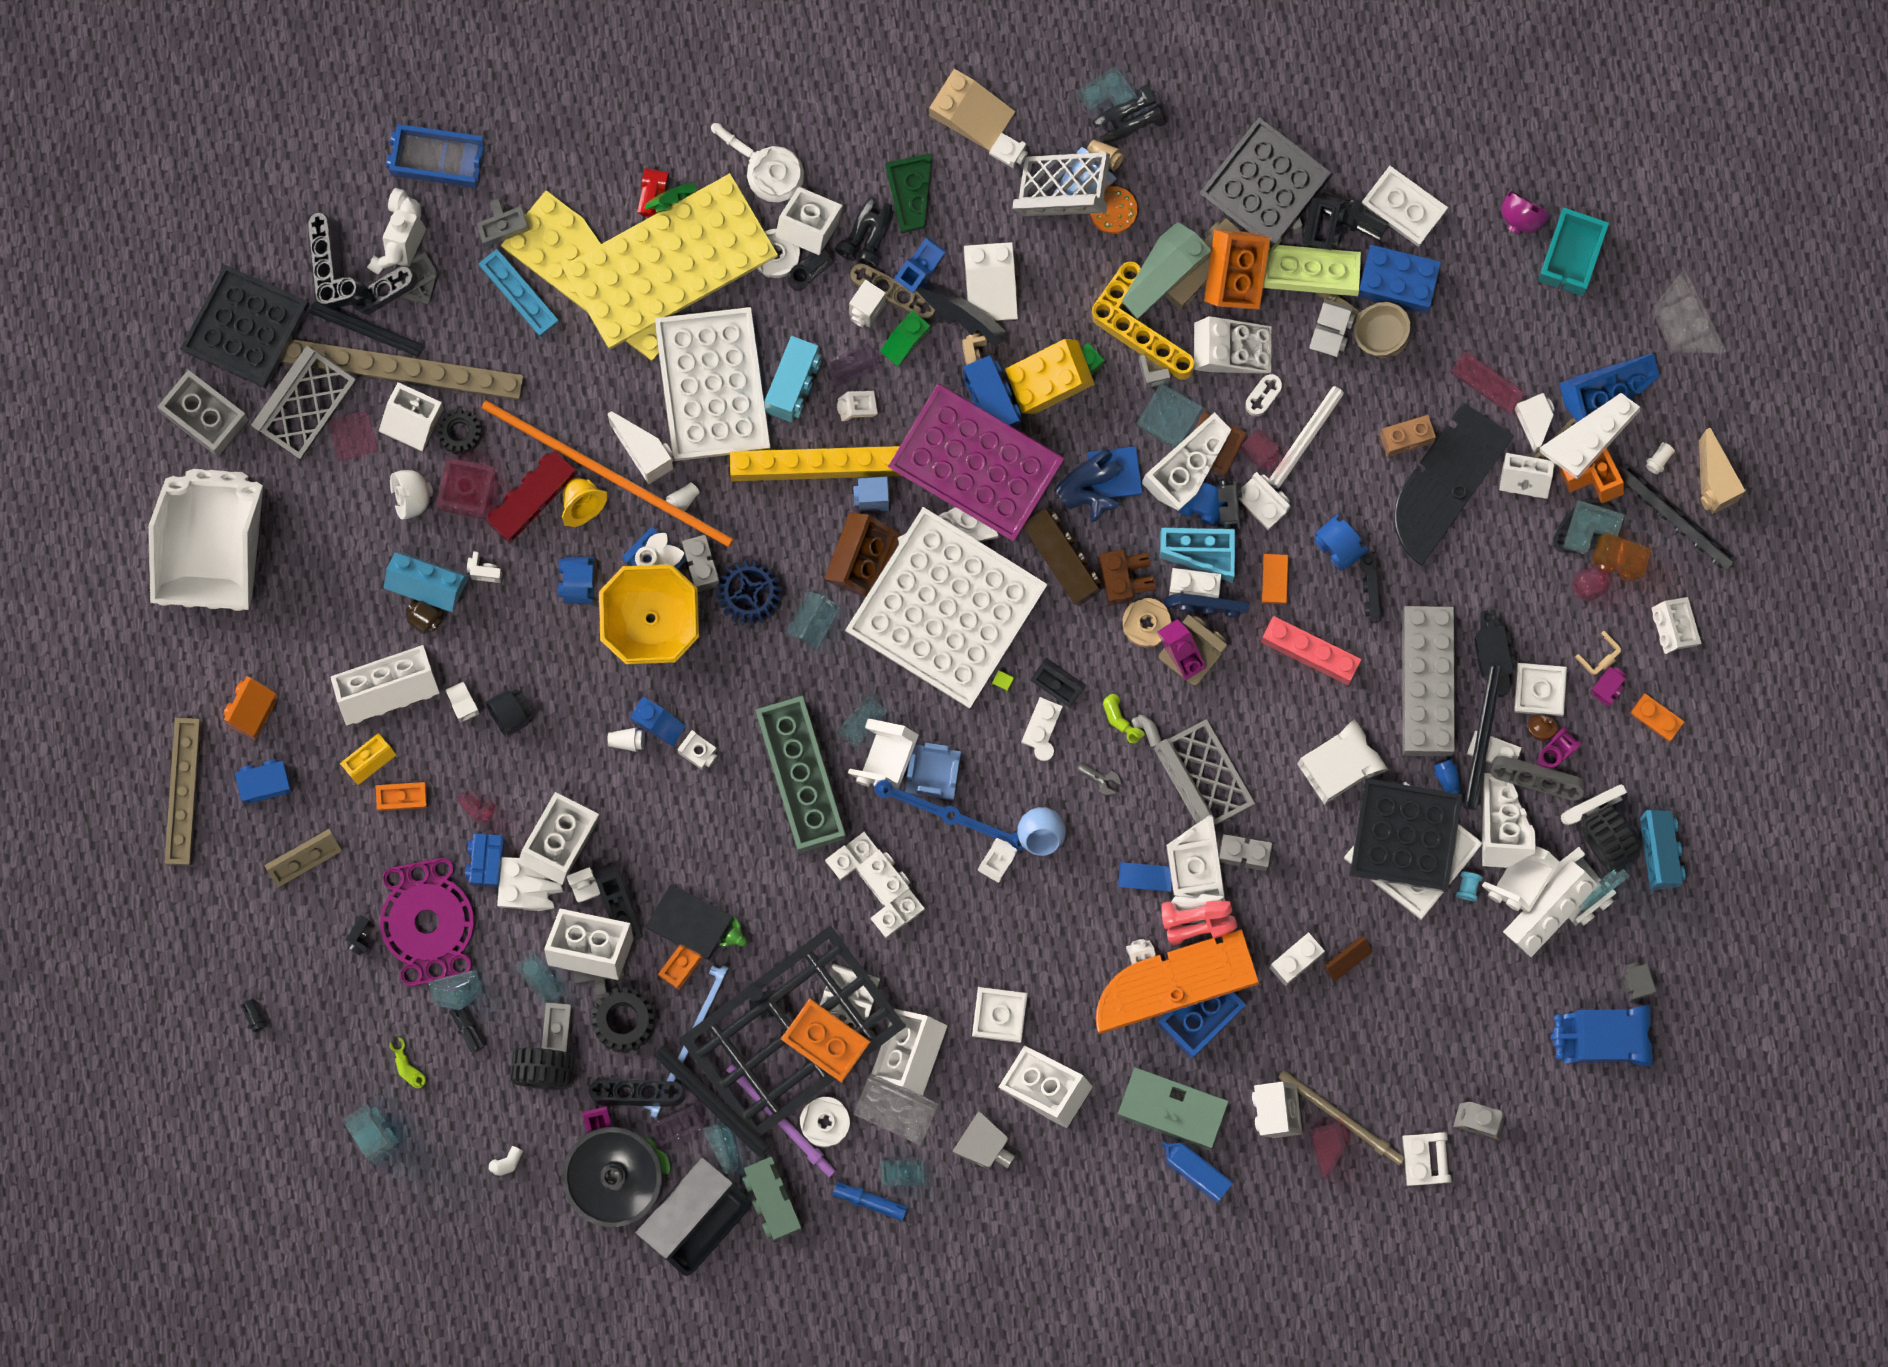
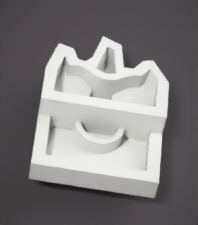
[497,857,564,911]
[820,964,880,1028]

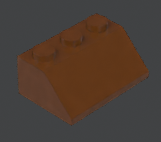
[824,512,901,597]

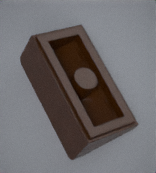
[1324,936,1372,982]

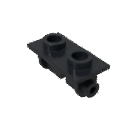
[1217,477,1244,529]

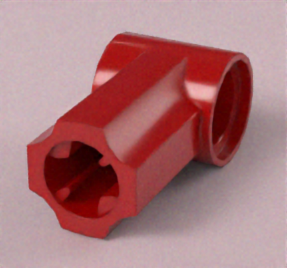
[637,168,669,217]

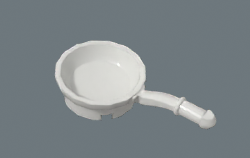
[711,123,804,202]

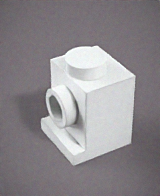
[678,730,717,770]

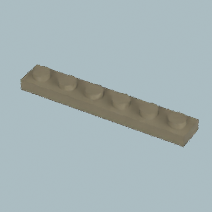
[165,718,201,866]

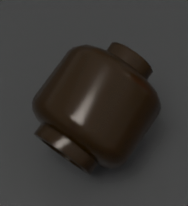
[406,599,443,634]

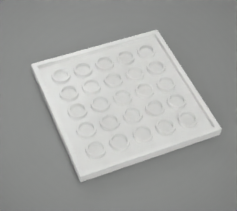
[845,507,1047,709]

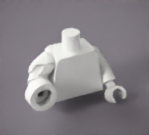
[367,188,426,274]

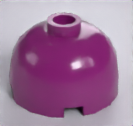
[1501,190,1551,235]

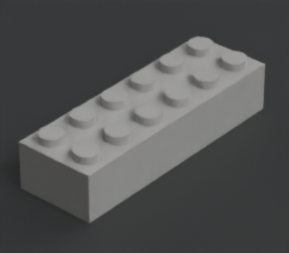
[1402,606,1454,756]

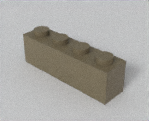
[1165,218,1241,311]

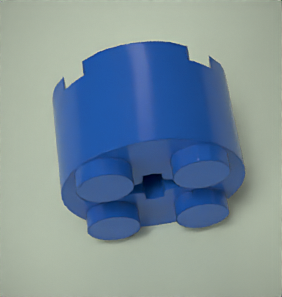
[1314,514,1369,571]

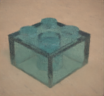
[342,1104,399,1166]

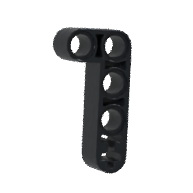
[308,213,368,308]

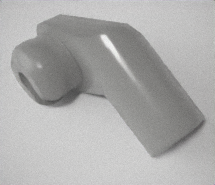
[1131,715,1161,747]

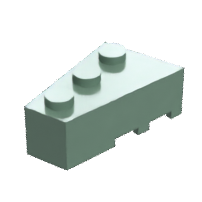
[742,1156,802,1241]

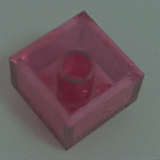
[436,457,496,520]

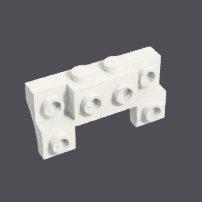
[825,832,925,938]

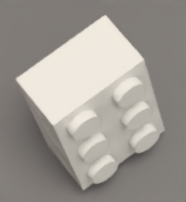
[518,792,599,885]
[544,909,634,980]

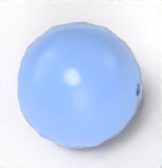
[1017,807,1066,856]

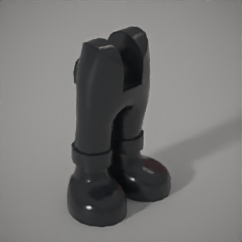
[1092,84,1166,143]
[835,196,892,268]

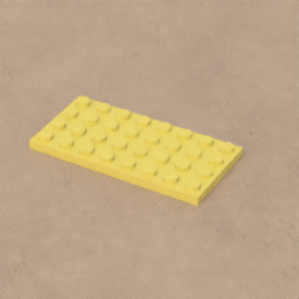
[562,174,778,350]

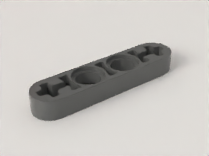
[1491,756,1585,801]

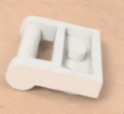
[1402,1132,1452,1186]

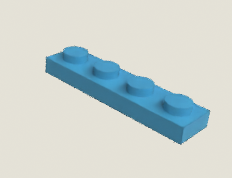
[479,249,559,338]

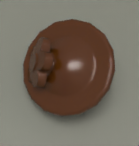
[1528,714,1558,741]

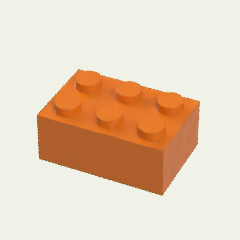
[1204,229,1270,309]

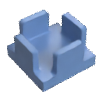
[905,743,961,801]

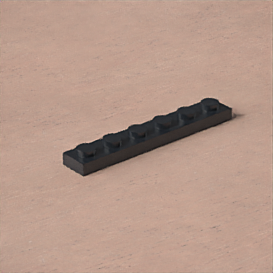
[1618,464,1737,570]

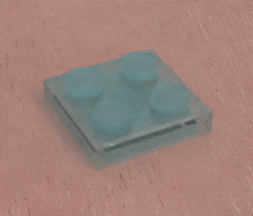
[1136,383,1202,448]

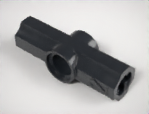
[1321,190,1389,242]

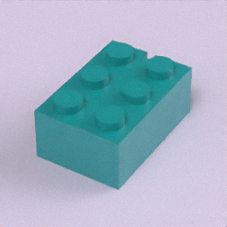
[1537,207,1609,296]

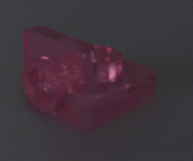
[456,792,495,823]

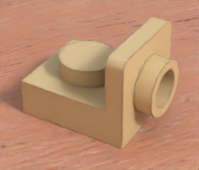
[962,334,987,365]

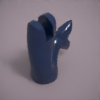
[1054,449,1122,522]

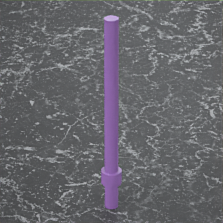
[726,1064,836,1178]

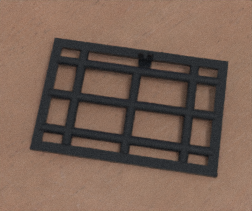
[679,925,906,1137]

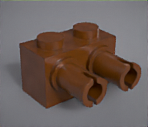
[1099,549,1156,606]

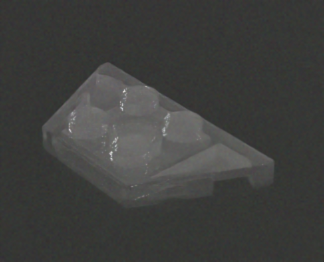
[1651,270,1726,355]

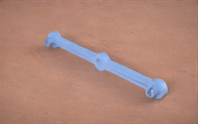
[644,965,729,1118]

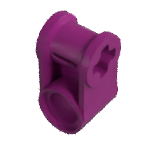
[1537,726,1583,770]

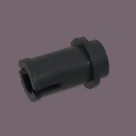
[240,999,266,1033]

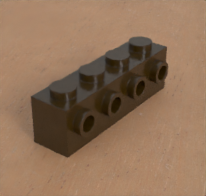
[1023,508,1103,606]

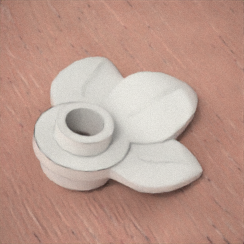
[635,533,684,566]

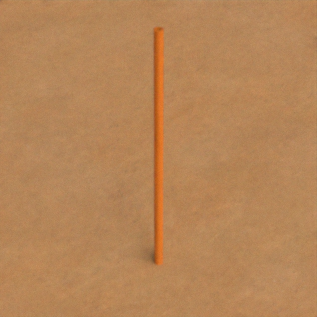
[482,400,734,547]

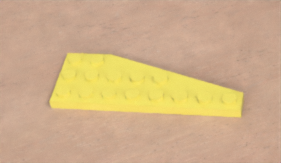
[501,191,659,362]

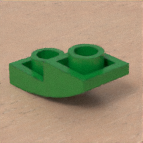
[645,183,697,212]

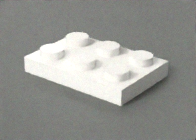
[1361,166,1448,247]

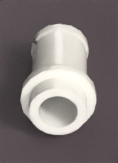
[1646,442,1675,474]

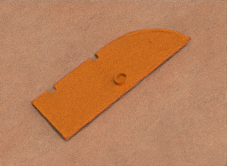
[1096,929,1259,1034]

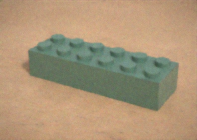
[756,696,845,854]

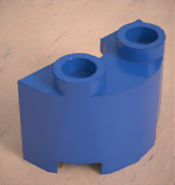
[1178,482,1227,525]
[558,557,594,604]

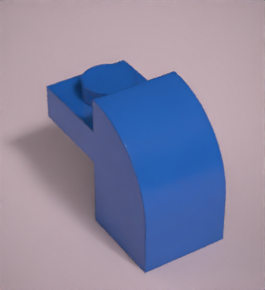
[894,237,947,293]

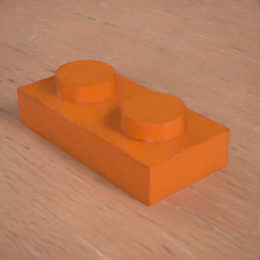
[1630,693,1684,742]
[376,782,427,811]
[658,946,703,990]

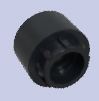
[485,689,534,738]

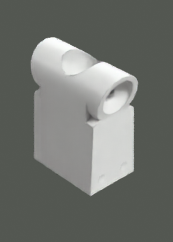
[1298,719,1388,805]

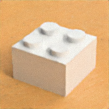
[775,187,842,255]
[1252,1082,1302,1138]

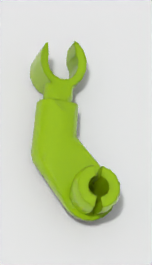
[1103,694,1145,743]
[389,1037,426,1088]

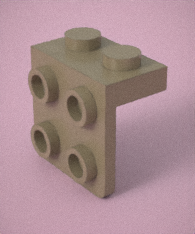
[1159,615,1227,686]

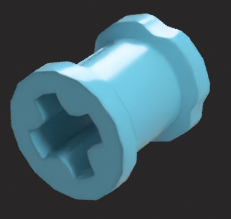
[1456,872,1483,902]

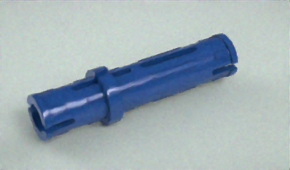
[832,1181,908,1221]

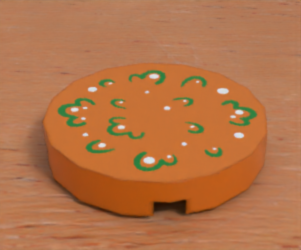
[1090,186,1137,234]

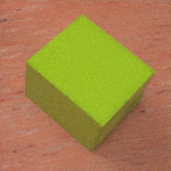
[992,670,1014,692]

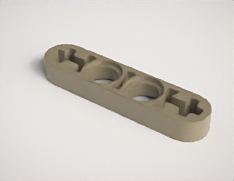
[850,264,936,320]

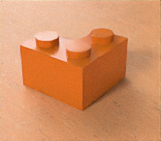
[1559,448,1624,504]

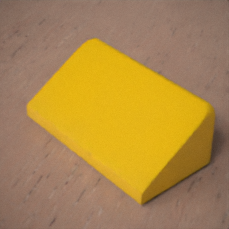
[340,733,396,785]

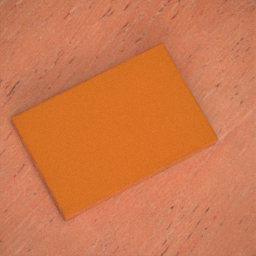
[781,998,870,1083]

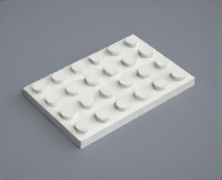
[655,307,770,461]

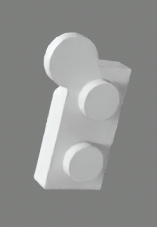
[1021,697,1063,761]

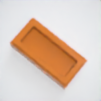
[1262,554,1288,604]

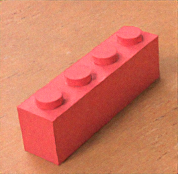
[1261,616,1361,686]

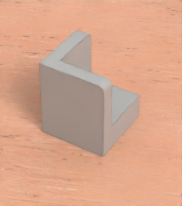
[1139,355,1170,388]

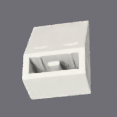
[1194,316,1272,374]

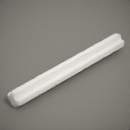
[1269,386,1344,489]

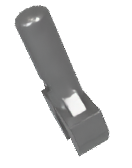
[1077,763,1121,796]

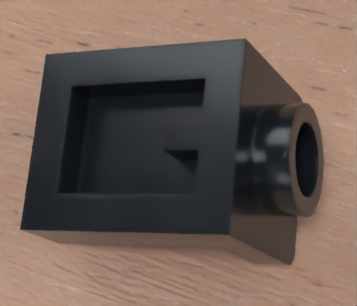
[345,915,372,956]

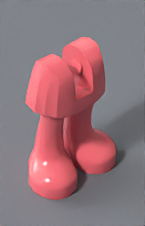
[1162,901,1238,946]

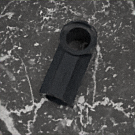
[787,249,833,291]

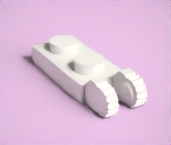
[1560,785,1627,825]

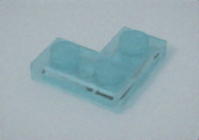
[1076,66,1138,113]
[1563,500,1624,554]
[1579,869,1630,912]

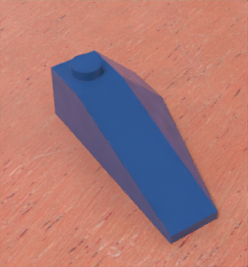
[1559,353,1659,422]

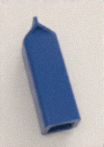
[1161,1142,1233,1204]

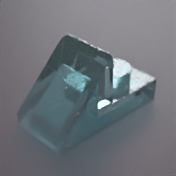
[515,952,565,1006]
[880,1160,925,1188]

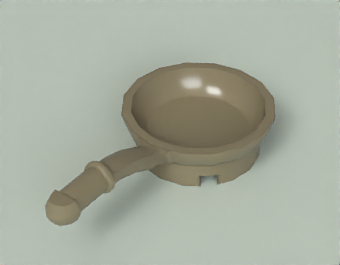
[1316,293,1411,358]

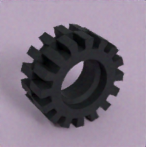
[437,409,482,455]

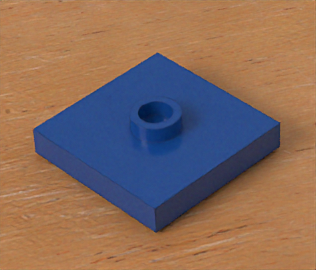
[1088,446,1142,499]

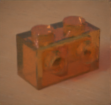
[1591,533,1651,581]

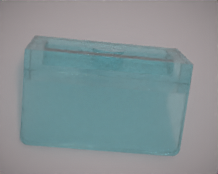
[785,591,840,650]

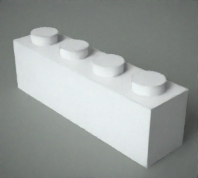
[1503,860,1599,957]

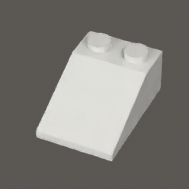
[964,242,1018,321]
[608,411,673,484]
[999,1046,1093,1128]

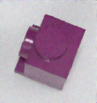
[1589,667,1627,708]

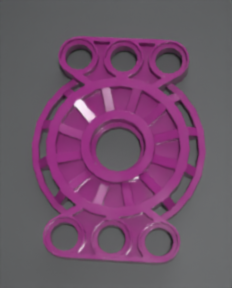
[380,858,474,987]

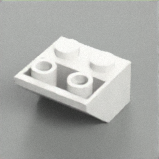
[379,383,444,452]

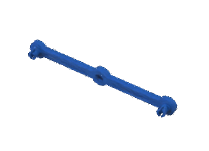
[874,779,1024,851]

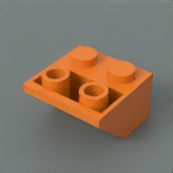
[223,676,278,740]

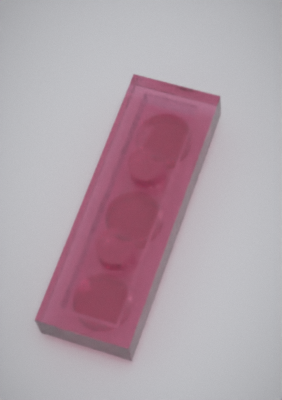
[1450,352,1524,414]

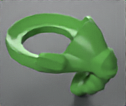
[719,916,748,947]

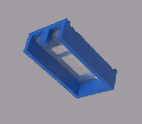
[386,124,484,188]

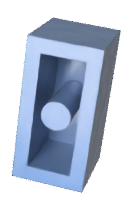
[853,477,889,513]

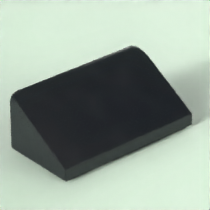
[1030,658,1087,708]

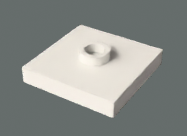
[1514,663,1567,717]
[972,987,1027,1043]

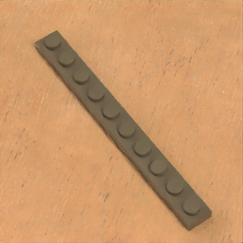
[280,339,524,400]

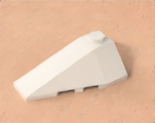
[1142,412,1231,511]
[1482,773,1535,868]

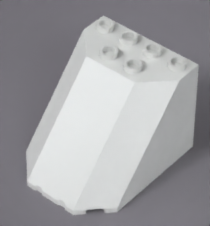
[149,469,263,611]

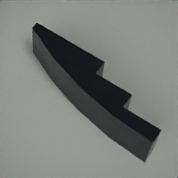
[916,282,1009,347]

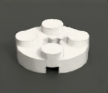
[757,229,800,278]
[800,1097,850,1147]

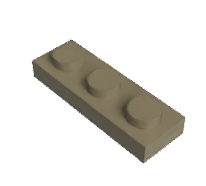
[264,829,342,888]

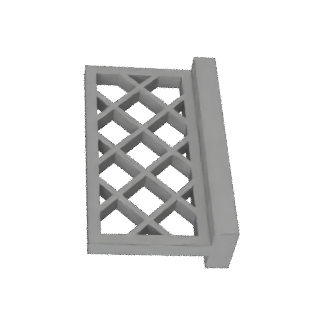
[1012,152,1110,216]
[251,346,356,459]
[1154,719,1255,826]

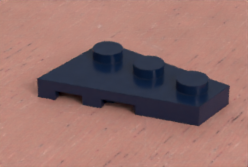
[1164,593,1249,618]

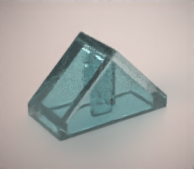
[428,970,483,1010]

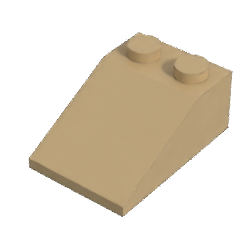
[929,69,1015,151]
[1699,428,1745,514]

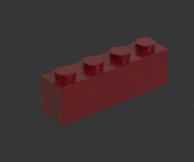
[487,451,577,544]

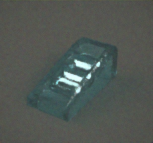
[702,1123,741,1174]

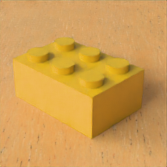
[1005,339,1095,414]

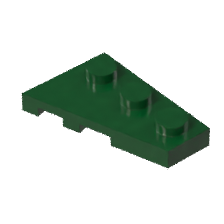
[885,153,931,234]

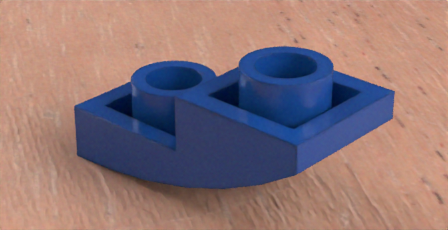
[1118,862,1172,892]

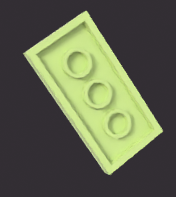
[1263,245,1361,296]

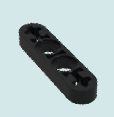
[589,1079,685,1107]

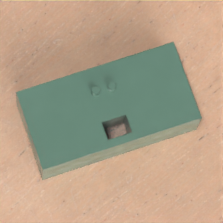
[1117,1067,1228,1150]

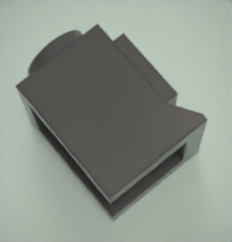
[1622,962,1656,1001]

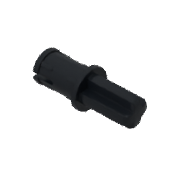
[449,1005,484,1053]

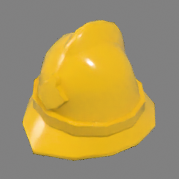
[562,477,607,527]

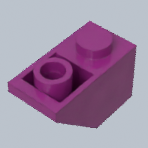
[1157,619,1206,680]

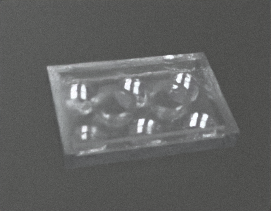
[853,1073,939,1145]

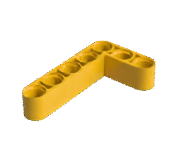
[1092,262,1194,380]

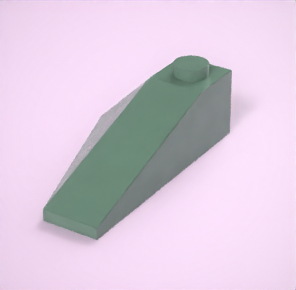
[1122,222,1211,320]

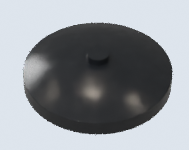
[562,1126,663,1227]

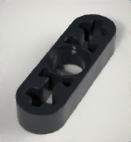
[353,267,417,315]

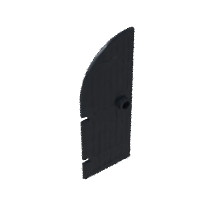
[1394,403,1514,566]

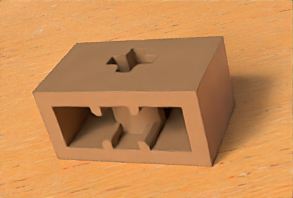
[1380,415,1436,457]

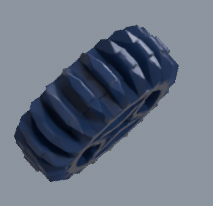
[716,560,782,626]

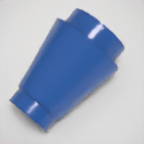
[1434,759,1462,794]

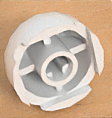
[390,470,433,519]

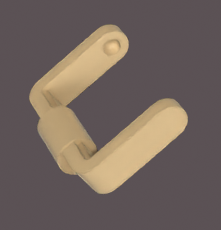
[1575,631,1621,675]

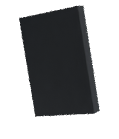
[645,885,734,961]

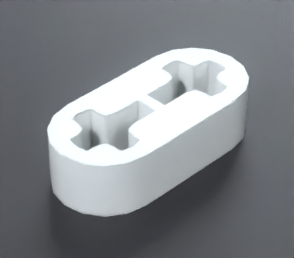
[1245,374,1282,416]

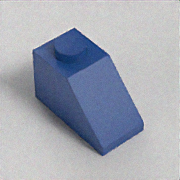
[630,697,686,747]

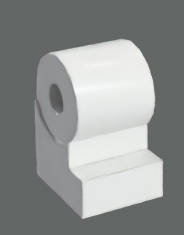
[446,682,480,723]

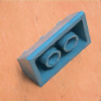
[384,552,469,612]
[1640,810,1685,890]

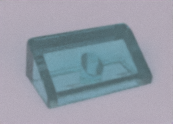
[837,694,887,749]

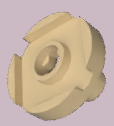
[1122,598,1171,648]

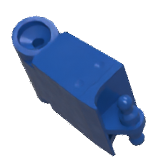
[1551,1005,1653,1067]

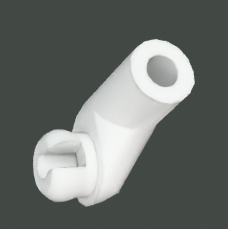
[489,1146,523,1176]

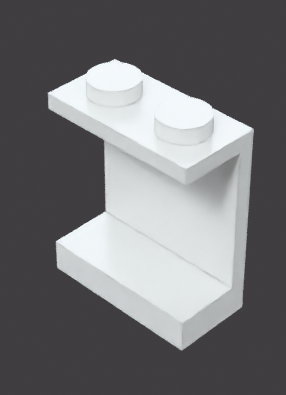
[848,719,919,789]
[1482,846,1560,912]
[1545,847,1616,926]

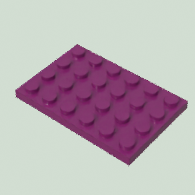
[888,383,1064,541]

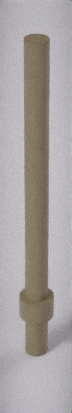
[1278,1070,1405,1166]

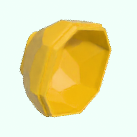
[599,565,699,664]

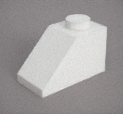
[1515,393,1554,452]

